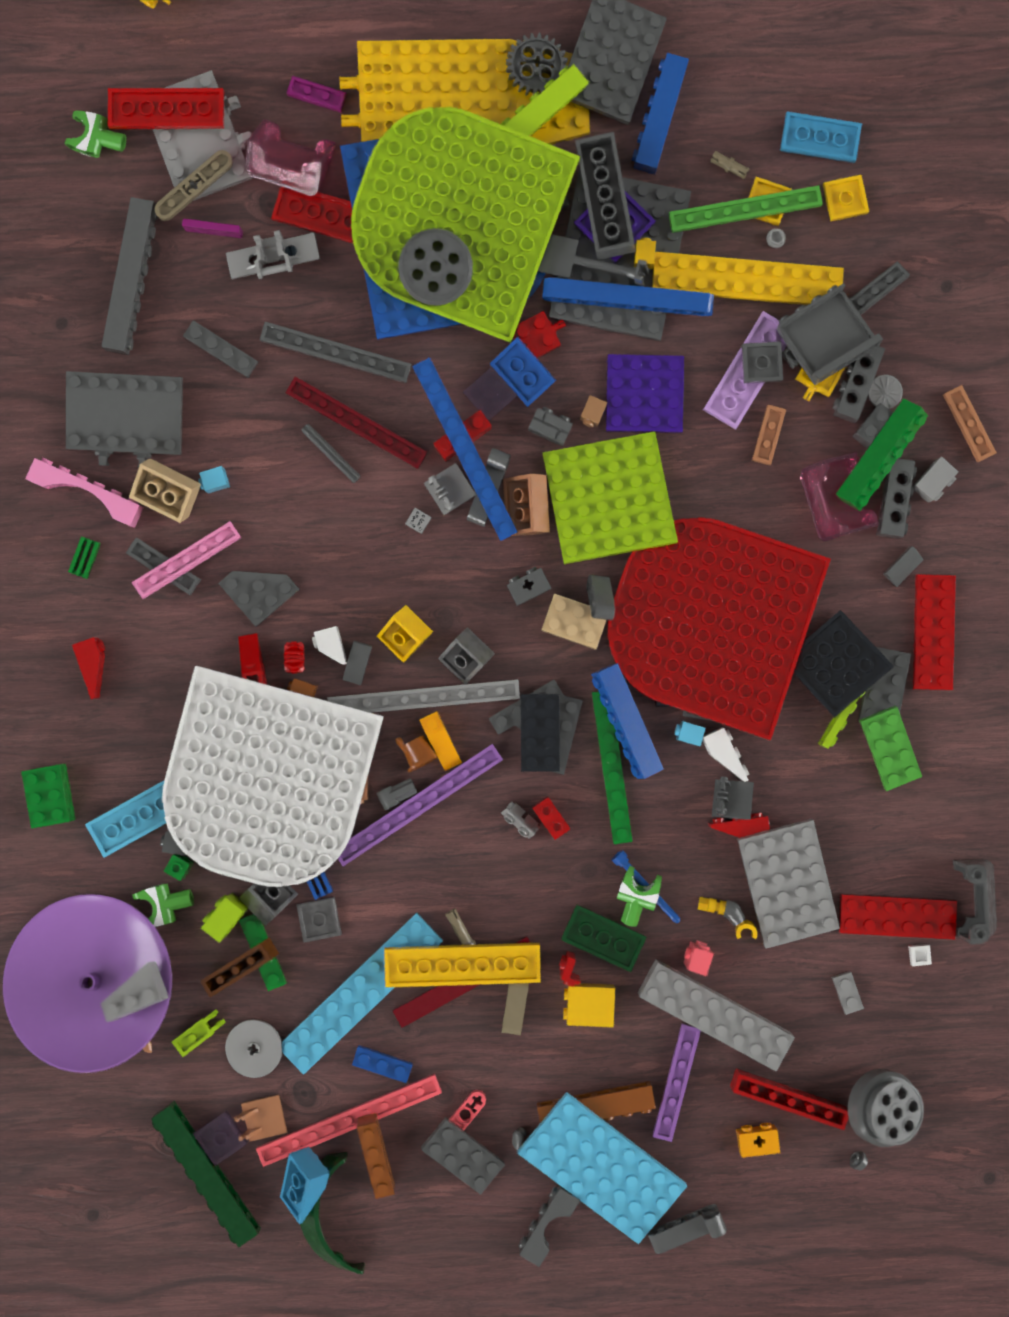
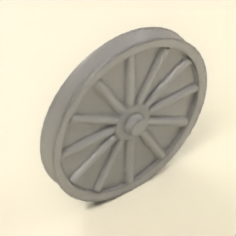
[868,375,903,409]

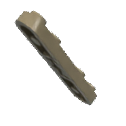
[154,150,233,221]

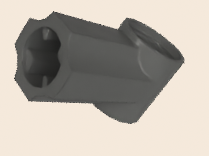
[376,778,418,810]

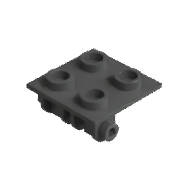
[712,777,754,820]

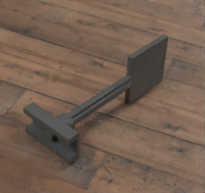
[537,234,649,287]

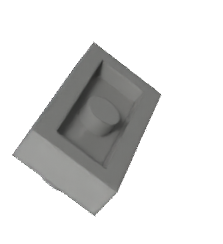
[832,971,864,1015]

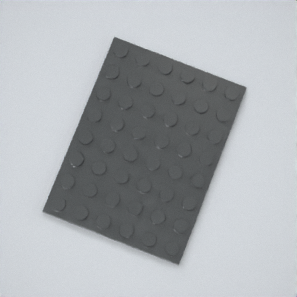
[549,169,691,341]

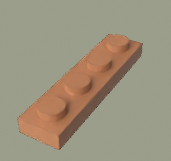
[943,385,997,463]

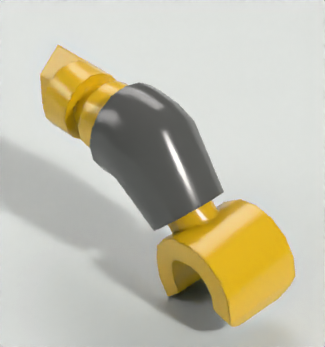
[698,897,757,939]

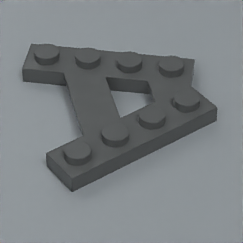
[489,679,583,775]

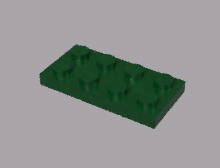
[561,904,647,972]

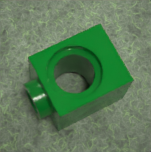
[163,854,194,881]

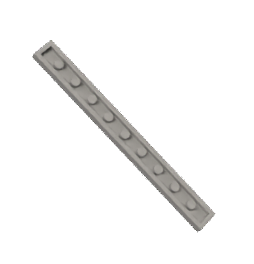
[327,680,520,713]

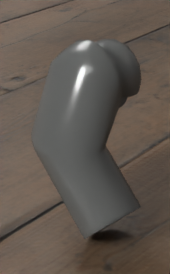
[512,1127,527,1151]

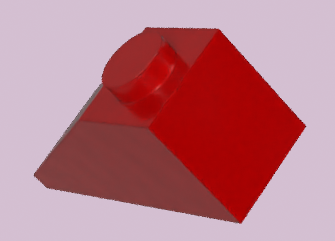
[72,637,105,699]

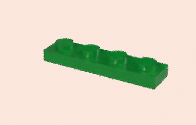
[239,914,287,991]

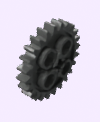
[506,33,568,96]

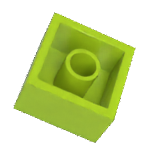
[201,892,248,943]

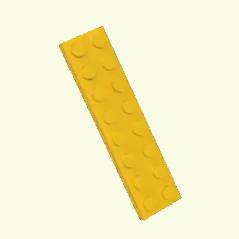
[384,943,541,987]

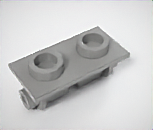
[501,802,540,839]

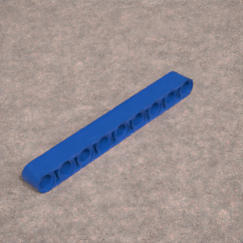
[542,278,714,316]

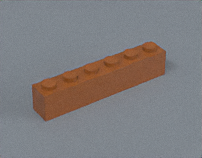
[537,1081,656,1123]

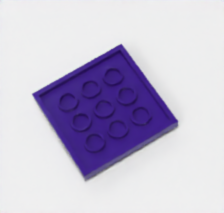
[606,354,684,433]

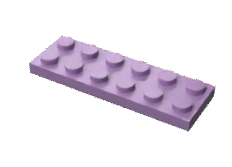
[703,311,787,430]

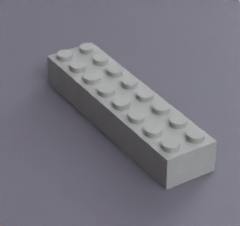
[637,959,795,1072]

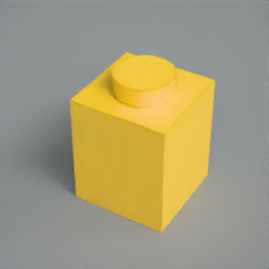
[634,238,656,269]

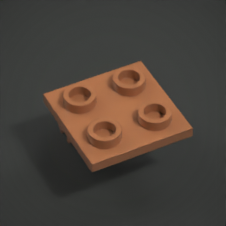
[234,1094,288,1141]

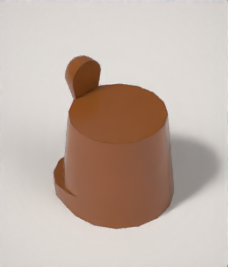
[395,736,438,773]

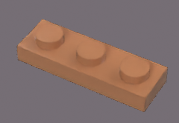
[751,405,786,466]

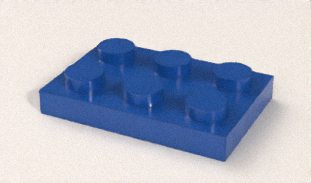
[490,337,557,407]

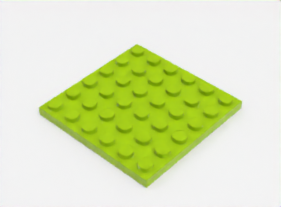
[543,431,678,564]

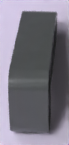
[467,448,511,527]
[648,1204,727,1254]

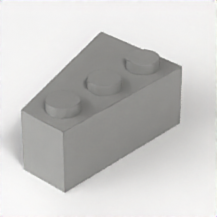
[101,961,169,1022]

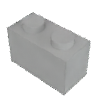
[913,457,958,503]

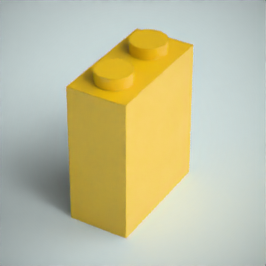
[563,983,615,1027]

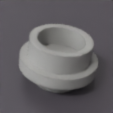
[766,229,786,248]

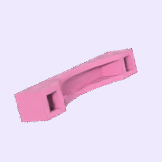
[25,457,144,528]

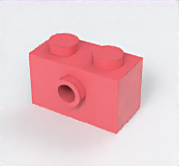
[683,940,714,976]

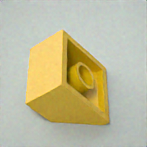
[377,605,433,663]

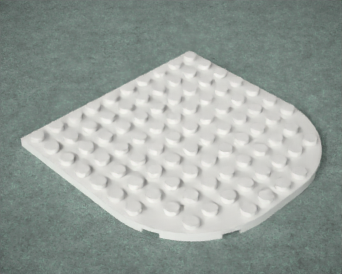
[162,666,384,887]

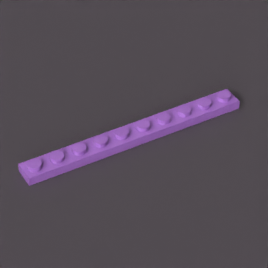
[338,744,503,866]

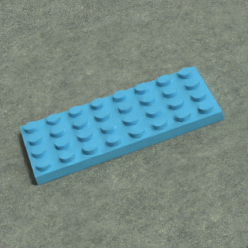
[518,1092,687,1244]

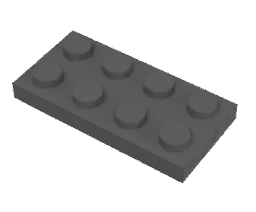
[858,647,911,722]
[421,1117,505,1195]

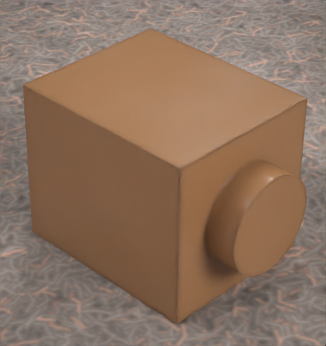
[580,395,607,428]

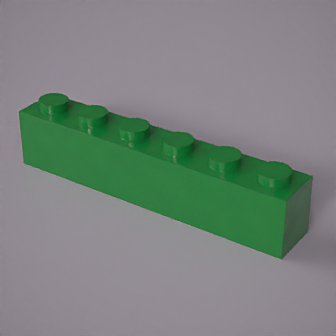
[836,399,928,511]

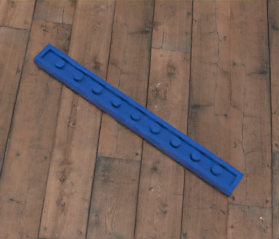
[412,358,517,541]

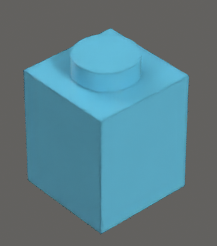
[198,466,230,494]
[674,721,706,746]

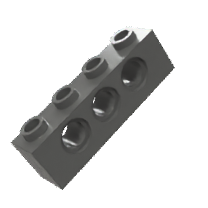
[832,346,885,423]
[876,458,917,539]

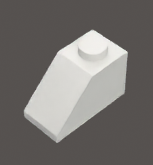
[312,626,347,665]

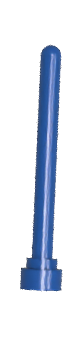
[611,850,680,923]

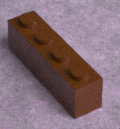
[200,937,279,998]

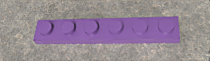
[652,1023,701,1142]

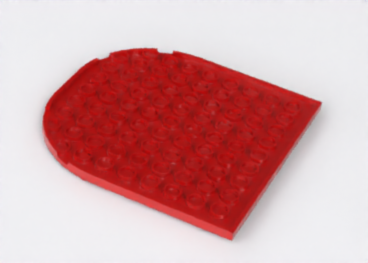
[608,517,831,741]

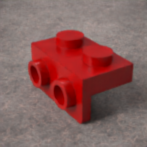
[559,951,581,987]

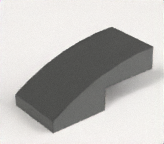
[343,640,372,685]

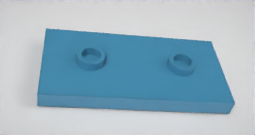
[780,111,862,163]

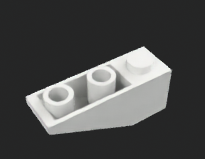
[702,727,749,782]

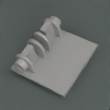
[424,463,476,515]

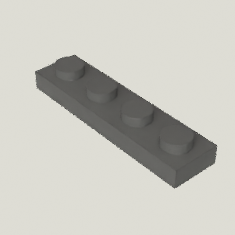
[183,320,258,378]
[126,537,201,595]

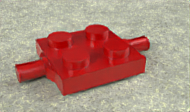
[513,311,566,358]

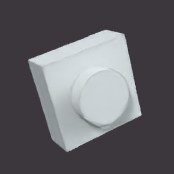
[909,944,932,966]

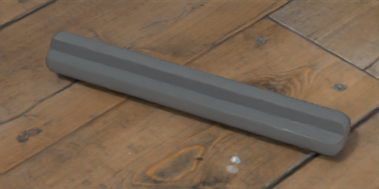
[302,424,361,483]

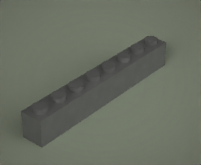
[101,197,158,355]

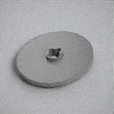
[225,1019,282,1078]

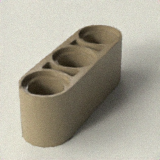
[501,983,529,1036]

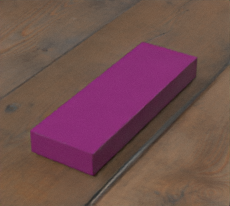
[286,76,347,113]
[182,219,243,238]

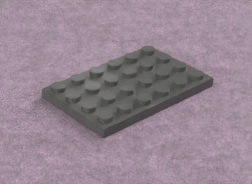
[568,0,667,125]

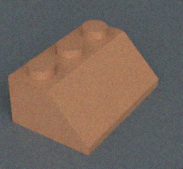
[503,474,550,536]

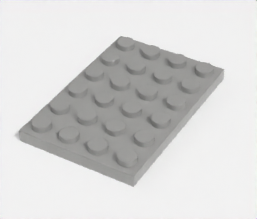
[737,818,840,949]

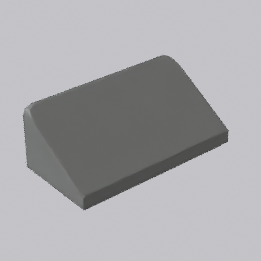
[883,546,923,587]

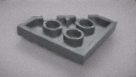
[218,571,300,627]

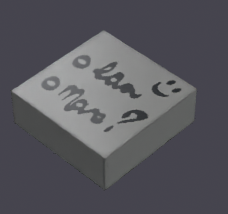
[405,508,431,534]

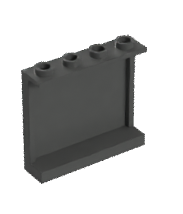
[776,283,883,385]

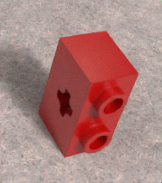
[532,796,570,840]

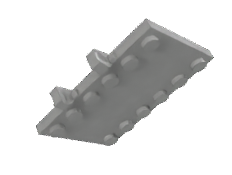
[153,70,254,201]

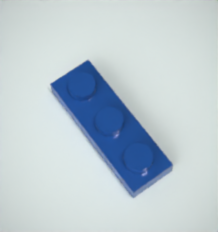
[352,1045,413,1083]

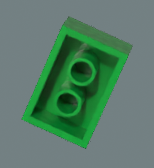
[21,764,76,829]

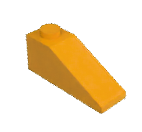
[420,711,462,771]

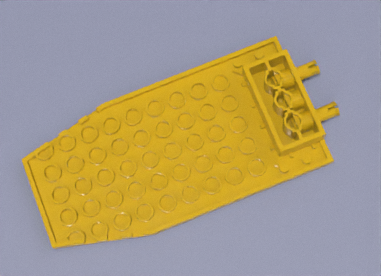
[339,39,590,145]

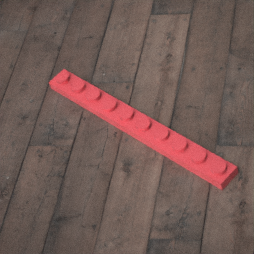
[256,1074,442,1167]

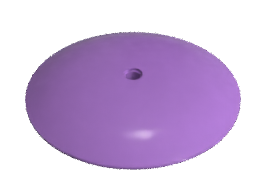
[3,894,172,1073]

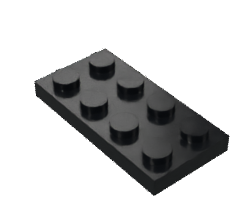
[521,694,560,772]

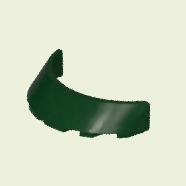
[300,1152,365,1275]

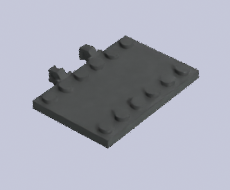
[66,371,183,467]

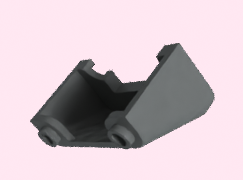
[953,859,997,944]

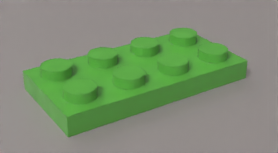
[860,706,922,791]

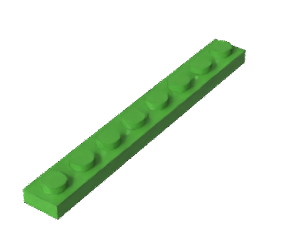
[668,186,823,233]

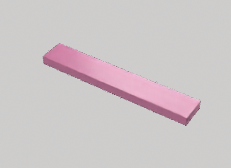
[132,521,241,599]

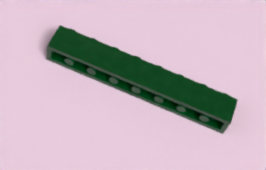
[151,1100,261,1248]

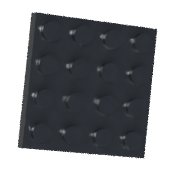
[793,610,894,718]

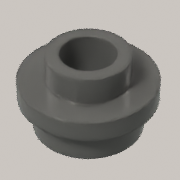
[850,1151,868,1171]

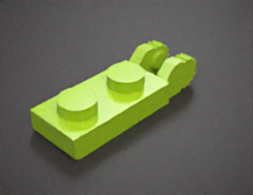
[172,1009,226,1057]

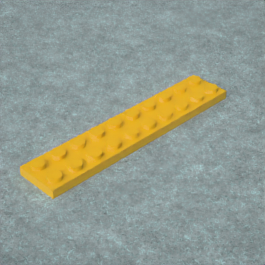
[652,252,844,305]

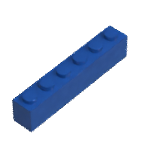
[632,53,689,175]
[591,663,664,779]

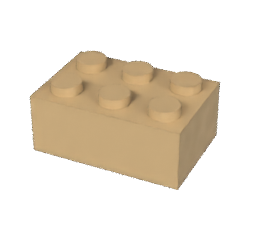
[129,459,201,523]
[541,594,606,650]

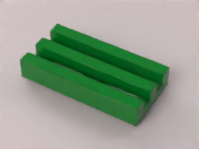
[68,536,101,579]

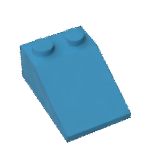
[280,1147,329,1224]

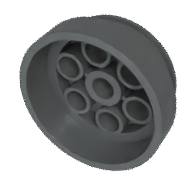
[398,229,473,306]
[848,1069,924,1147]

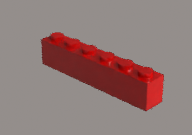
[730,1068,849,1130]

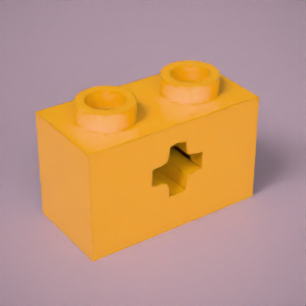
[736,1122,780,1158]

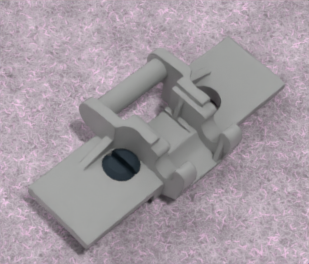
[226,230,320,279]

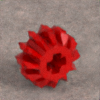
[284,641,305,674]

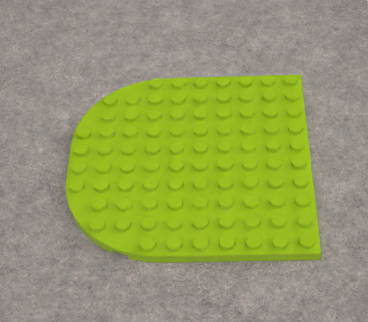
[351,107,580,343]

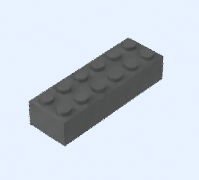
[575,132,636,260]

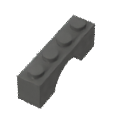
[518,1184,580,1267]

